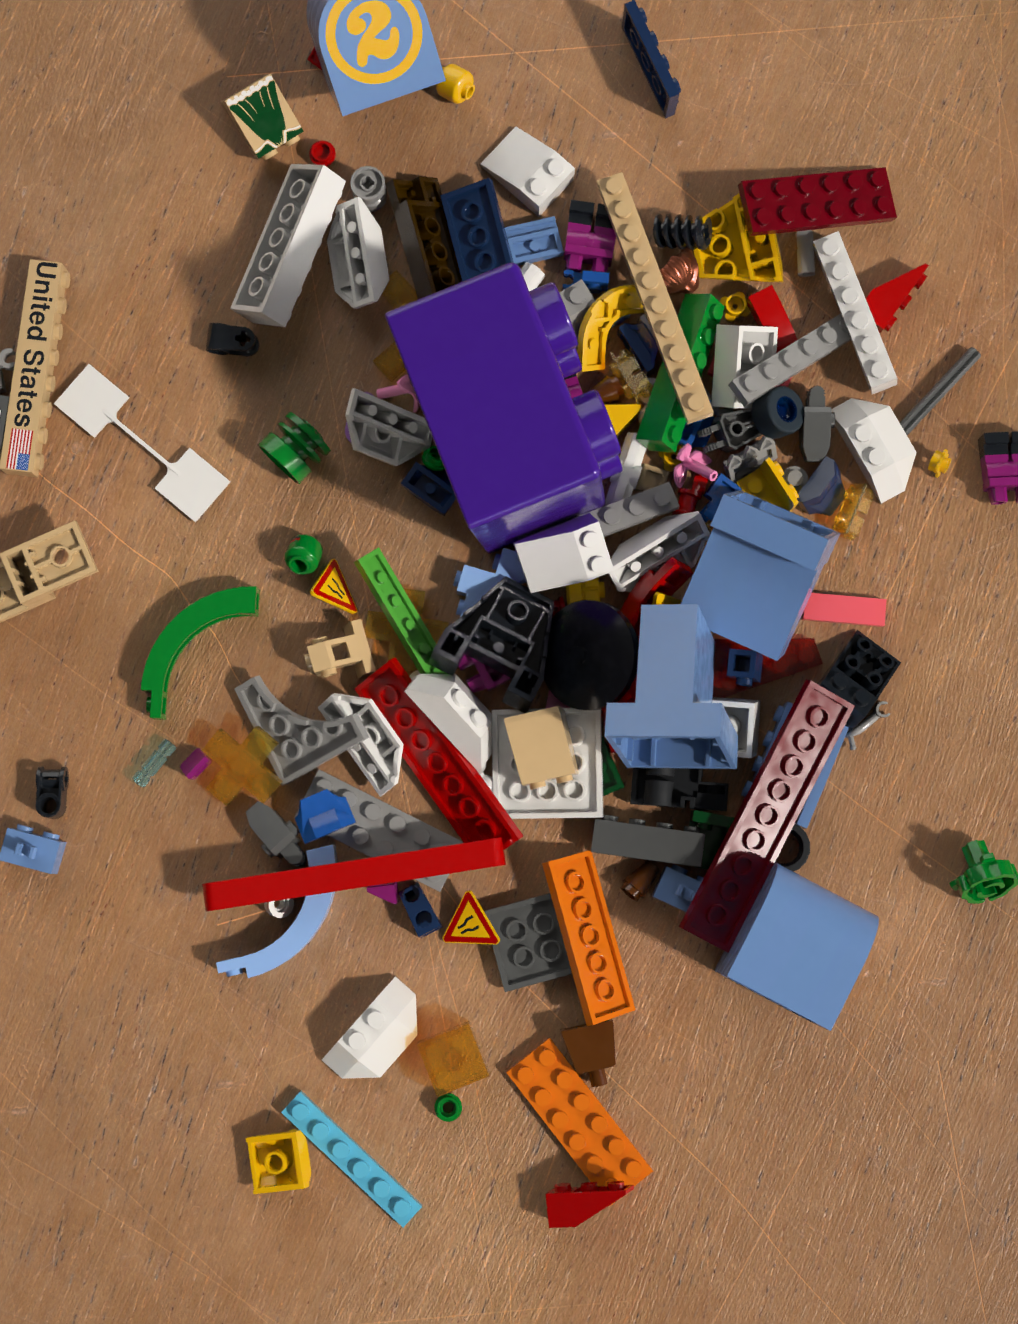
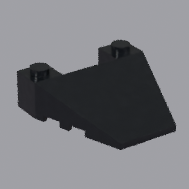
[429,576,554,713]

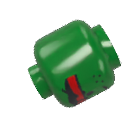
[284,534,323,575]

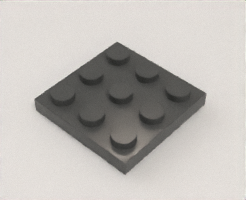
[484,893,572,992]

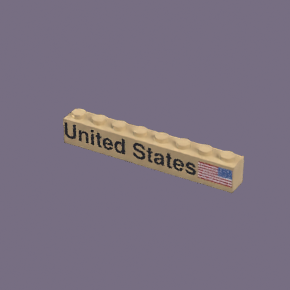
[0,259,70,478]

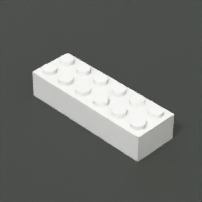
[230,164,346,327]

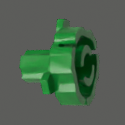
[949,840,1018,904]

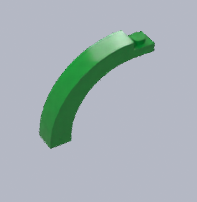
[141,586,260,720]

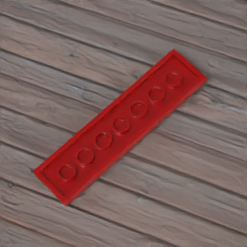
[354,657,523,850]

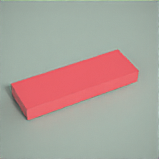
[802,593,886,627]

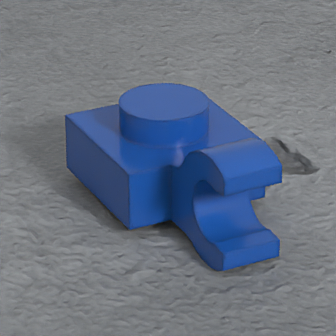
[562,270,609,294]
[700,473,742,522]

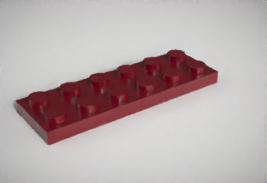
[738,167,897,236]

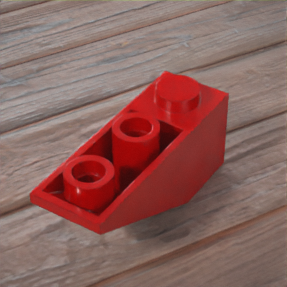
[866,263,929,333]
[545,1181,634,1228]

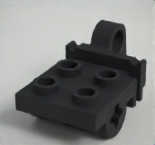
[630,768,729,811]

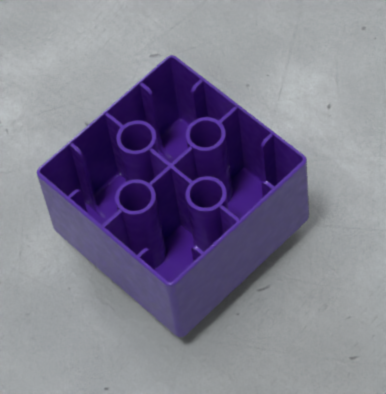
[385,262,623,554]

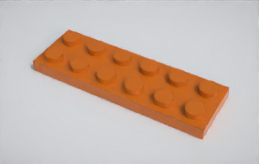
[542,850,636,1026]
[506,1037,653,1206]

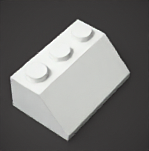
[711,324,778,408]

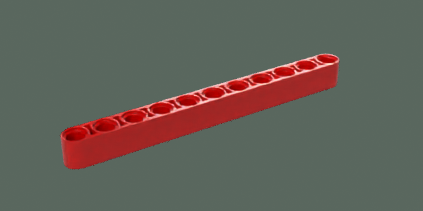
[202,837,506,912]

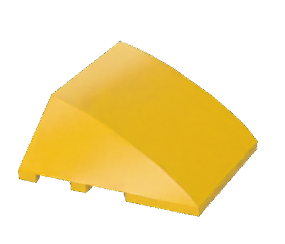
[693,193,783,283]

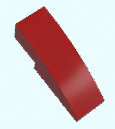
[746,285,798,353]

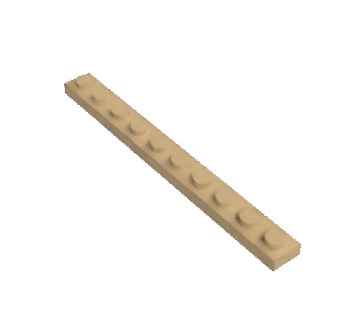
[597,172,714,424]

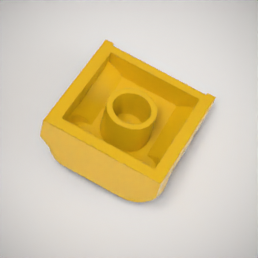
[245,1129,311,1194]

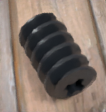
[653,213,712,250]

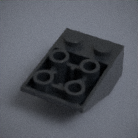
[817,630,901,731]

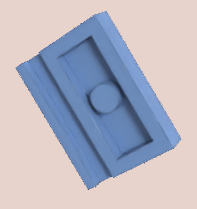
[505,216,564,266]

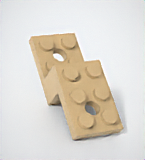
[0,521,99,623]

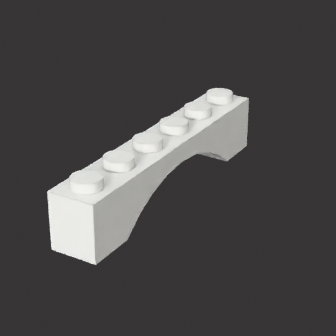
[813,231,897,395]

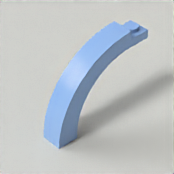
[216,845,338,978]

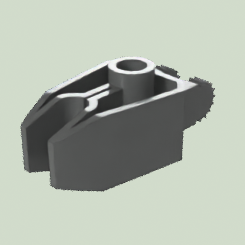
[799,385,835,462]
[697,409,762,453]
[246,801,307,867]

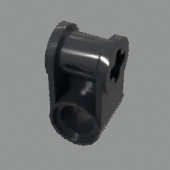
[206,323,260,357]
[36,766,69,819]

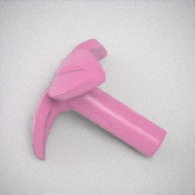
[376,374,420,412]
[674,443,718,488]

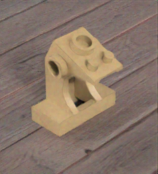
[304,619,376,678]

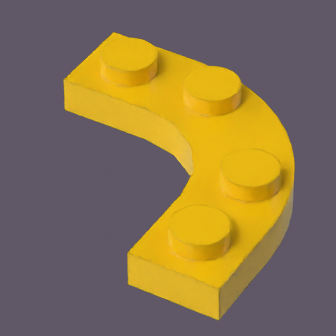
[577,285,645,372]

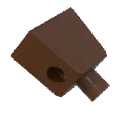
[560,1019,616,1087]

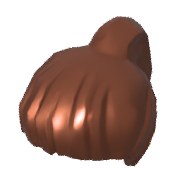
[659,247,699,294]

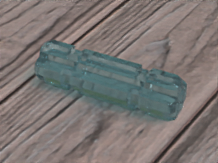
[132,739,176,787]

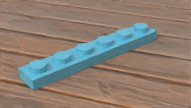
[281,1091,422,1228]

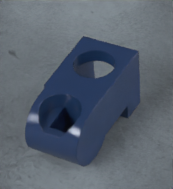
[398,882,443,938]

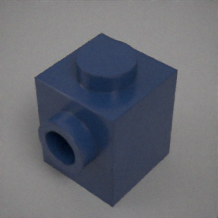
[727,649,763,686]

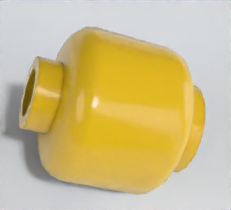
[435,64,475,104]

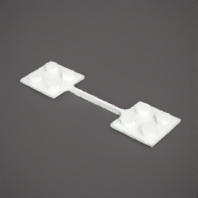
[54,364,230,523]

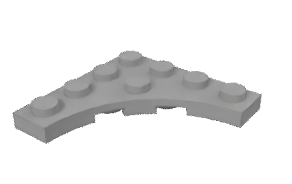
[234,675,369,786]

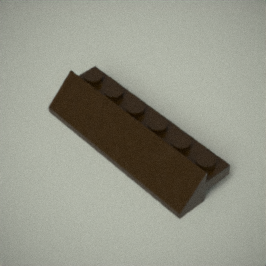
[386,176,462,299]

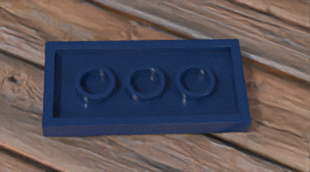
[622,0,681,119]
[440,178,514,282]

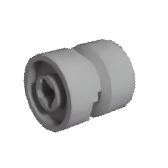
[350,166,387,212]

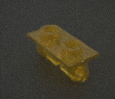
[609,349,653,404]
[833,483,874,541]

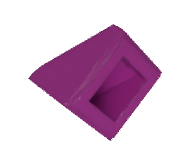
[180,748,212,780]
[367,882,400,904]

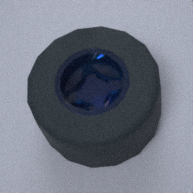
[752,386,804,439]

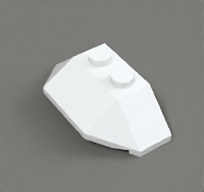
[327,197,389,309]
[345,388,433,466]
[831,398,917,504]
[608,511,710,592]
[404,674,492,771]
[318,693,404,797]
[322,976,418,1079]

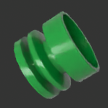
[258,412,331,484]

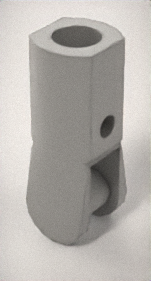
[797,230,815,277]

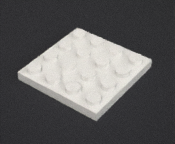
[492,708,603,819]

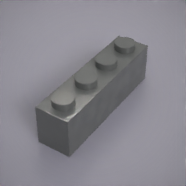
[591,815,705,867]

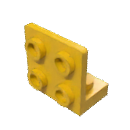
[736,457,799,512]

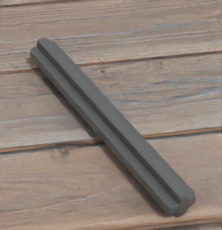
[900,347,981,435]

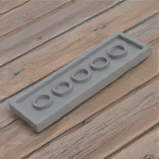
[294,769,464,892]

